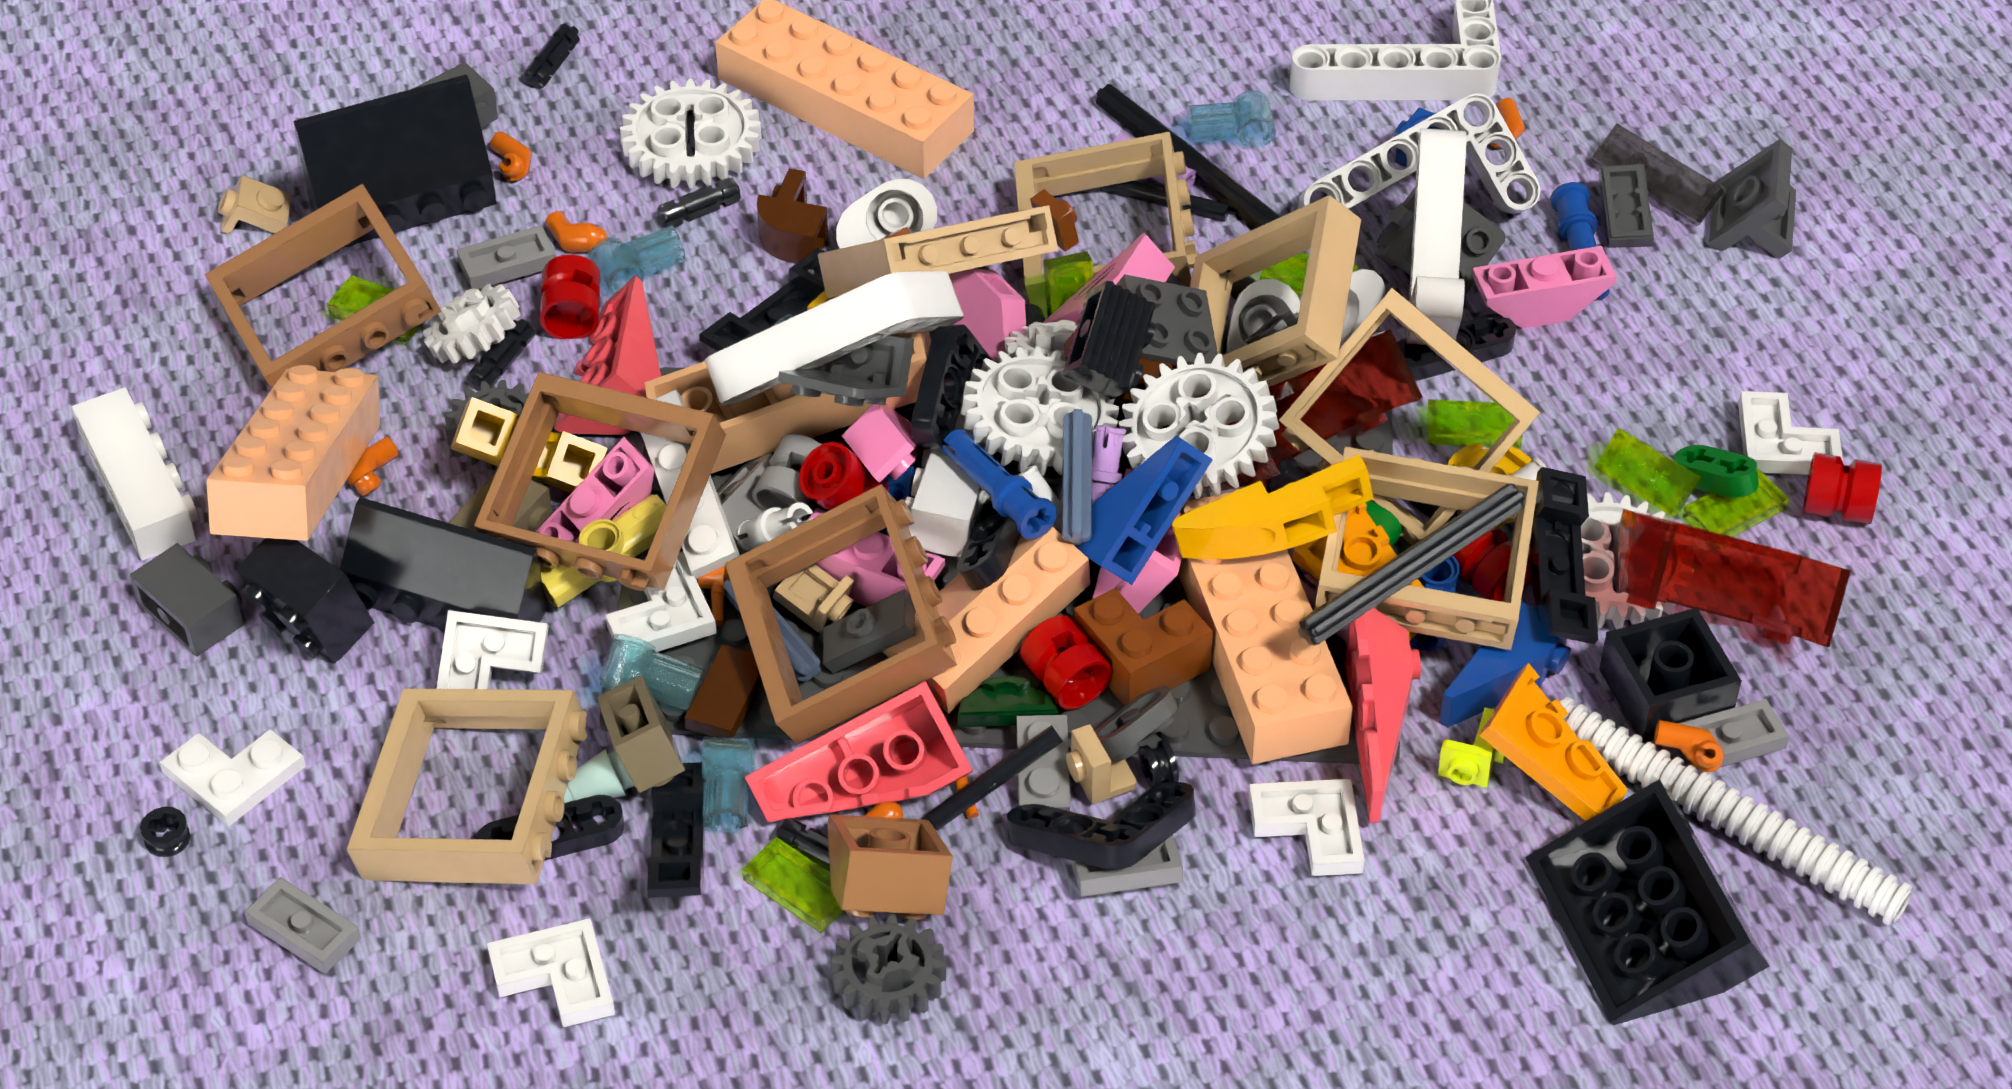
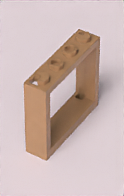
[205,184,442,389]
[474,372,726,591]
[725,484,957,744]

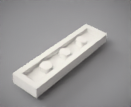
[641,390,740,578]

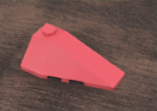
[554,275,661,435]
[1344,608,1421,823]
[745,681,973,823]

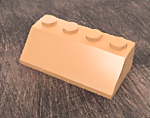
[882,527,1090,714]

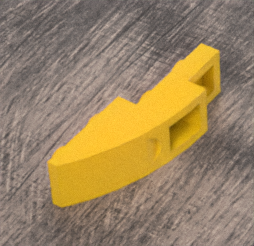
[1171,454,1374,560]

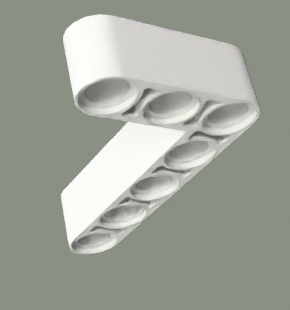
[1289,0,1501,100]
[1298,93,1540,214]
[1407,128,1466,345]
[705,271,964,406]

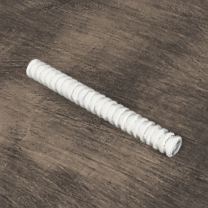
[1559,697,1912,926]

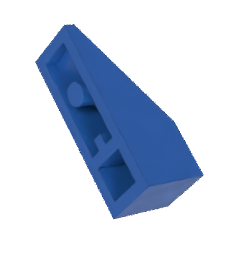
[1071,435,1213,585]
[1439,601,1571,728]

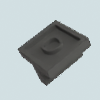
[1709,139,1796,259]

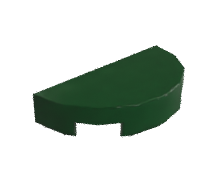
[958,676,1058,727]

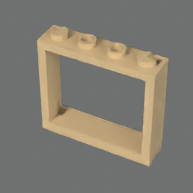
[1014,132,1197,315]
[1190,195,1361,398]
[818,205,1058,298]
[1279,288,1540,546]
[1314,447,1539,650]
[347,688,588,885]

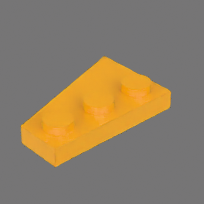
[1292,503,1424,641]
[1479,663,1628,822]

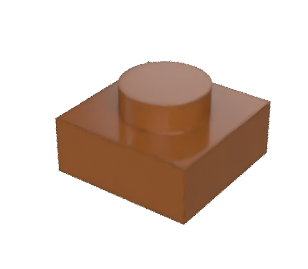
[1030,189,1079,252]

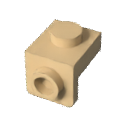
[218,175,292,234]
[772,564,854,633]
[1066,724,1136,805]

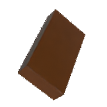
[684,644,762,741]

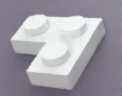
[1738,391,1843,475]
[606,552,716,662]
[436,610,549,689]
[160,729,306,827]
[1249,779,1365,876]
[487,918,615,1027]

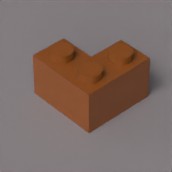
[1074,588,1213,707]

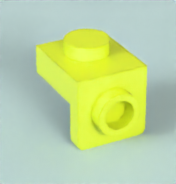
[1438,708,1506,788]

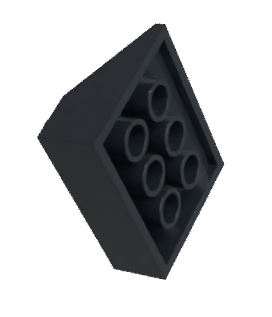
[293,74,497,248]
[1525,779,1770,1025]

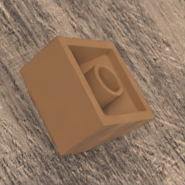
[828,814,953,920]

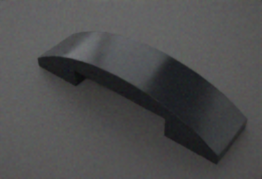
[699,248,825,351]
[1530,467,1598,644]
[647,762,705,898]

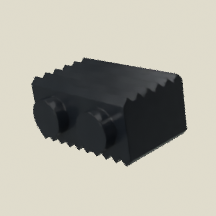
[1062,281,1156,399]

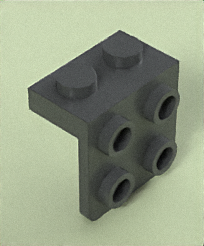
[1375,187,1506,297]
[1116,274,1218,366]
[778,334,914,407]

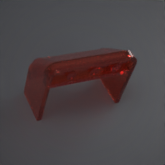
[1227,329,1423,487]
[1618,508,1851,647]

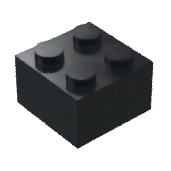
[236,538,375,664]
[1599,607,1742,743]

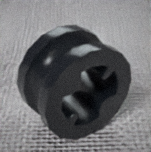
[1139,740,1179,788]
[140,807,191,857]

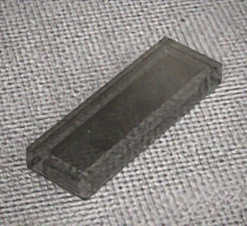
[1591,123,1724,226]

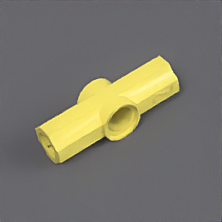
[540,494,666,608]

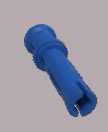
[1550,182,1610,301]
[941,429,1057,540]

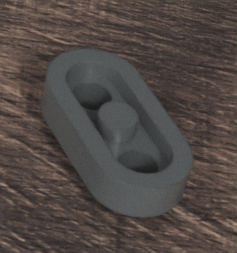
[1094,686,1179,762]

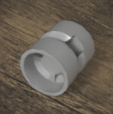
[752,434,821,521]

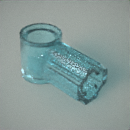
[1187,90,1276,147]
[589,226,686,295]
[598,634,705,711]
[702,737,755,833]

